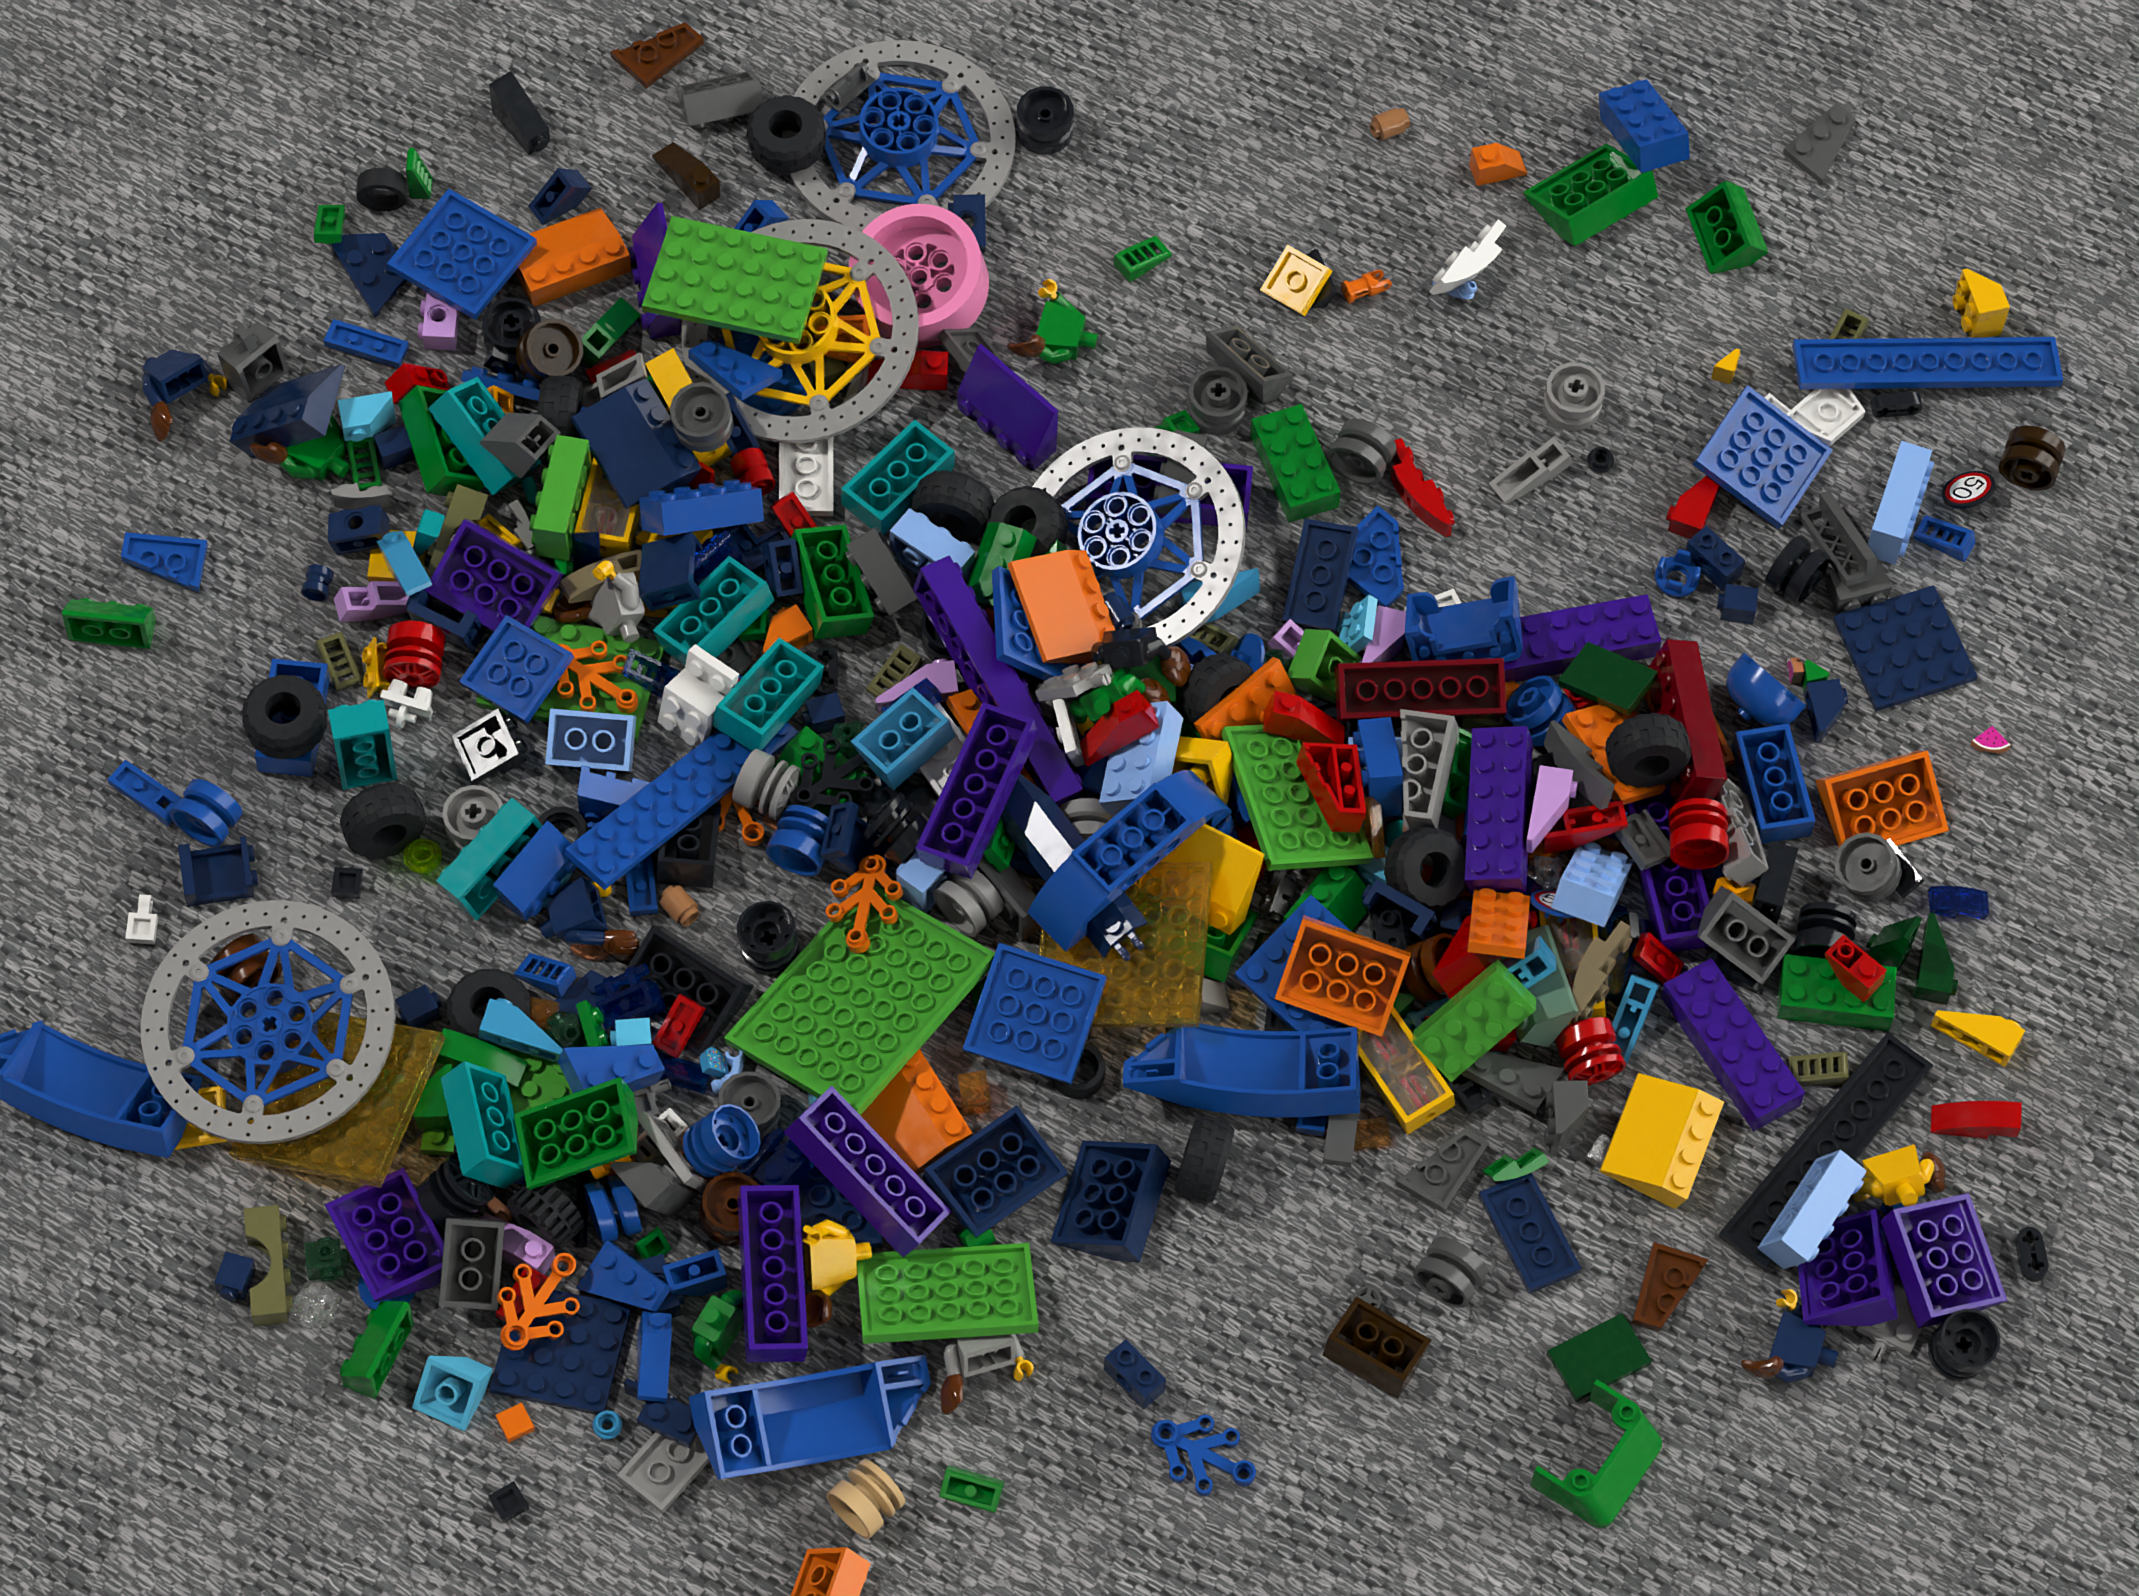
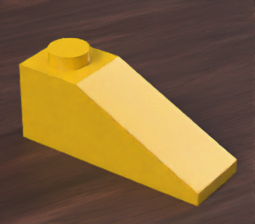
[1931,1010,2025,1067]

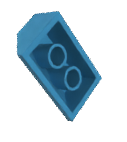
[851,687,955,791]

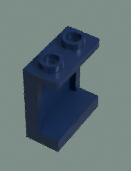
[639,531,703,612]
[406,589,486,654]
[820,801,890,884]
[178,836,259,907]
[1362,879,1440,944]

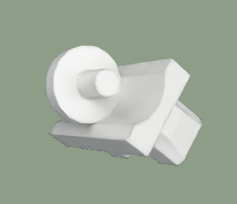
[380,679,433,728]

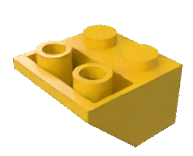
[1952,269,2010,338]

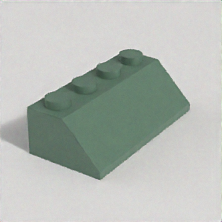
[1500,925,1578,1047]

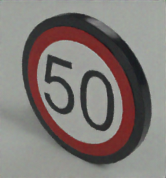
[1942,471,1996,509]

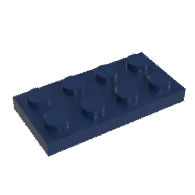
[1282,519,1359,633]
[1478,1173,1582,1294]

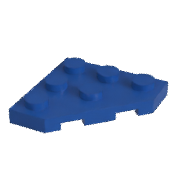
[1348,505,1404,608]

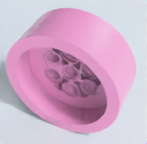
[849,204,989,348]

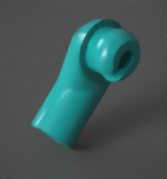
[521,477,539,505]

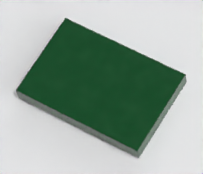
[1558,642,1658,716]
[1547,1313,1652,1402]

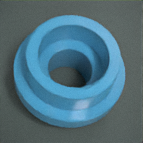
[593,1411,622,1440]

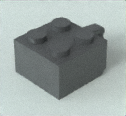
[217,321,289,403]

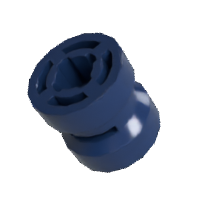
[301,564,334,602]

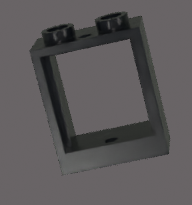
[1752,841,1798,925]

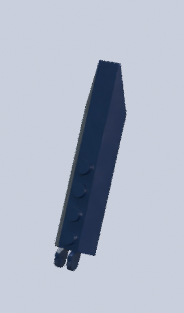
[1000,774,1148,962]

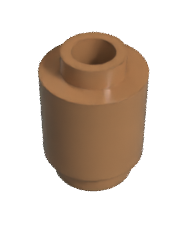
[1369,108,1410,141]
[659,885,701,927]

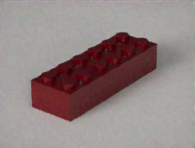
[1648,639,1727,804]
[1335,658,1507,723]

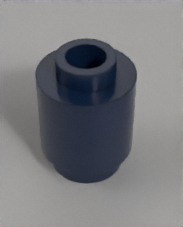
[1103,592,1135,630]

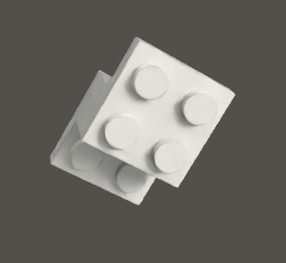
[658,644,739,748]

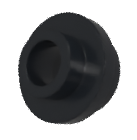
[1587,447,1614,473]

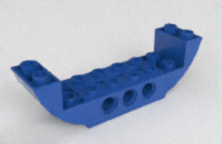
[1027,770,1232,952]

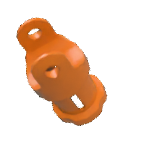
[1341,269,1392,304]

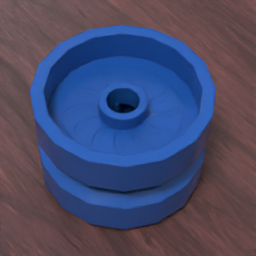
[1505,676,1576,746]
[169,779,243,848]
[583,1174,642,1245]

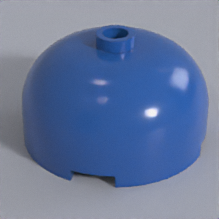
[1726,652,1807,727]

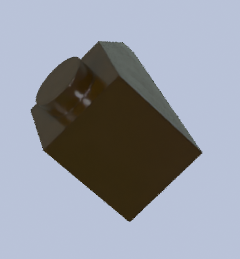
[652,142,720,210]

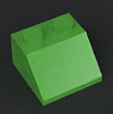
[1287,629,1361,704]

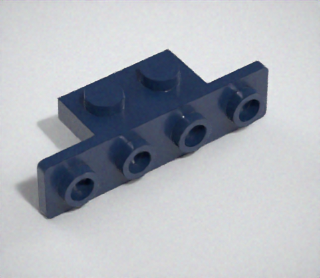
[624,1378,697,1448]

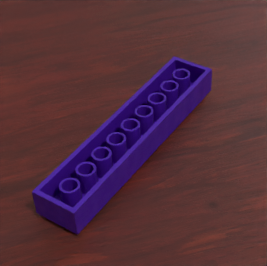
[913,555,1083,807]

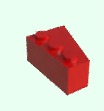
[1296,742,1366,833]
[1432,914,1501,999]

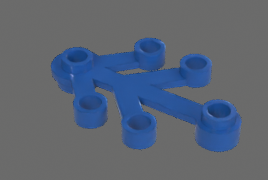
[1151,1415,1256,1496]

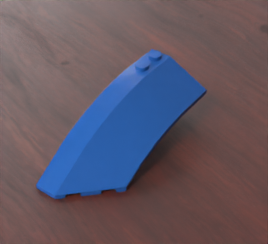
[1123,1017,1360,1117]
[0,1020,202,1158]
[689,1355,931,1480]

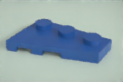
[688,339,783,401]
[121,532,208,593]
[576,1240,671,1312]

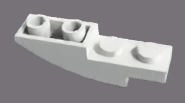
[1429,219,1506,295]

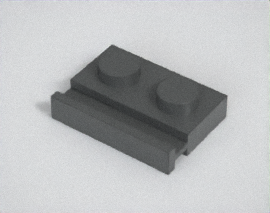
[1615,809,1671,871]

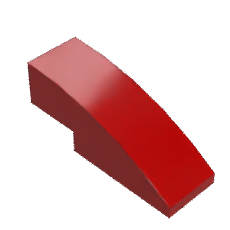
[1930,1101,2022,1139]

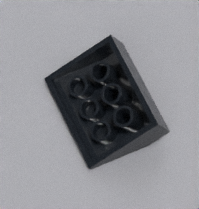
[610,925,754,1056]

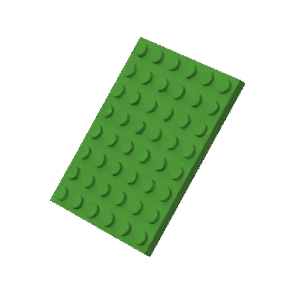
[724,884,995,1115]

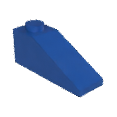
[637,1311,672,1402]

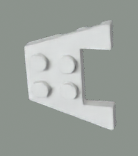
[1764,389,1865,447]

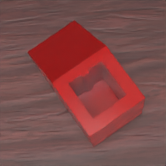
[384,363,451,404]
[1824,935,1887,1003]

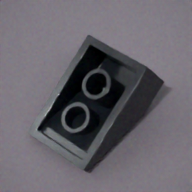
[657,804,721,888]

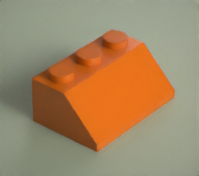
[791,1547,871,1596]

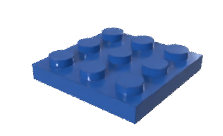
[459,615,574,724]

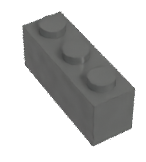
[1153,430,1207,519]

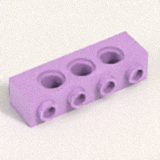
[418,290,460,351]

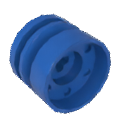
[766,805,829,877]
[683,1104,761,1179]

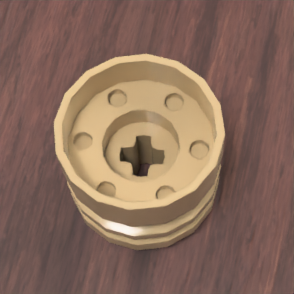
[826,1459,905,1539]

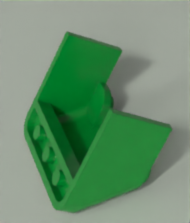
[1530,1379,1662,1528]

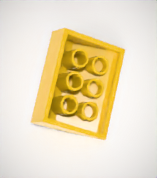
[1133,824,1265,935]
[1599,1073,1724,1209]

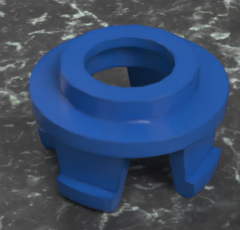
[1655,549,1701,597]

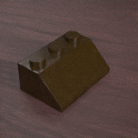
[1323,1297,1432,1399]

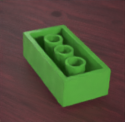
[529,435,592,561]
[1412,959,1536,1082]

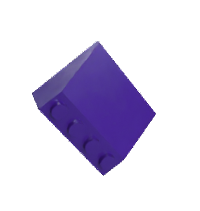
[628,203,682,339]
[957,344,1058,471]
[425,519,564,631]
[325,1167,444,1302]
[1880,1193,2007,1329]
[1798,1208,1898,1326]

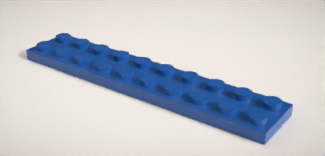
[1792,337,2063,389]
[564,722,799,890]

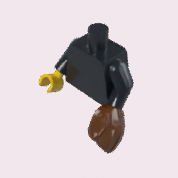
[1091,627,1191,687]

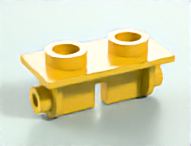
[362,637,391,698]

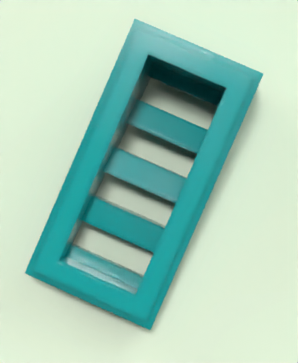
[413,509,445,558]

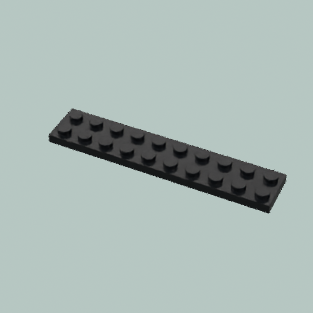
[1718,1032,1933,1271]

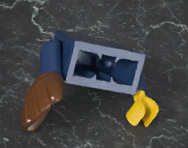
[142,350,227,442]
[539,876,640,963]
[1741,1289,1838,1383]

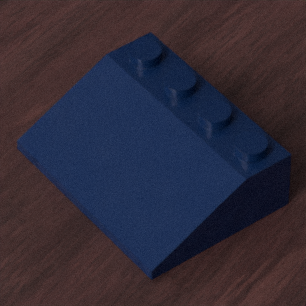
[229,364,345,458]
[571,378,702,509]
[922,1105,1069,1238]
[1050,1140,1171,1262]

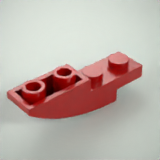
[1390,438,1455,537]

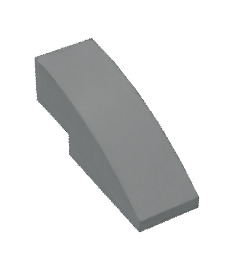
[583,352,647,408]
[1489,437,1574,504]

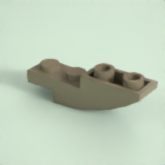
[559,550,642,603]
[1571,921,1632,1024]

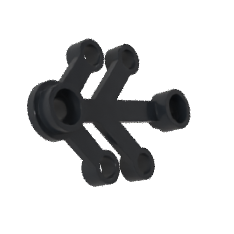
[790,737,874,809]

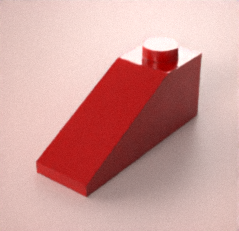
[867,350,949,391]
[1666,475,1721,539]
[1079,690,1159,766]
[1263,690,1345,744]
[1542,800,1628,854]

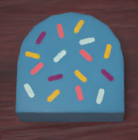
[700,1047,729,1079]

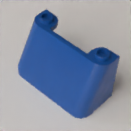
[1405,576,1523,662]

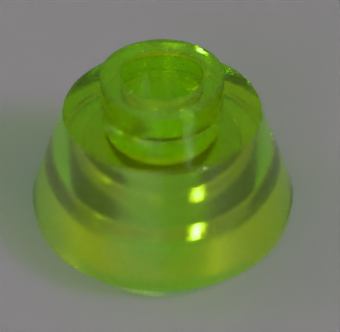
[403,838,442,875]

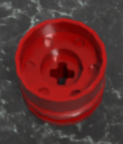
[383,621,446,689]
[1668,798,1729,870]
[1554,1017,1626,1086]

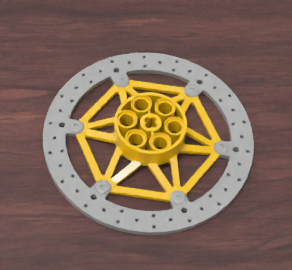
[681,219,919,443]

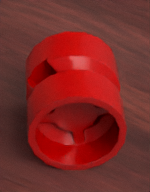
[730,448,776,496]

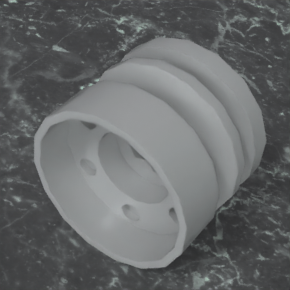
[732,748,801,821]

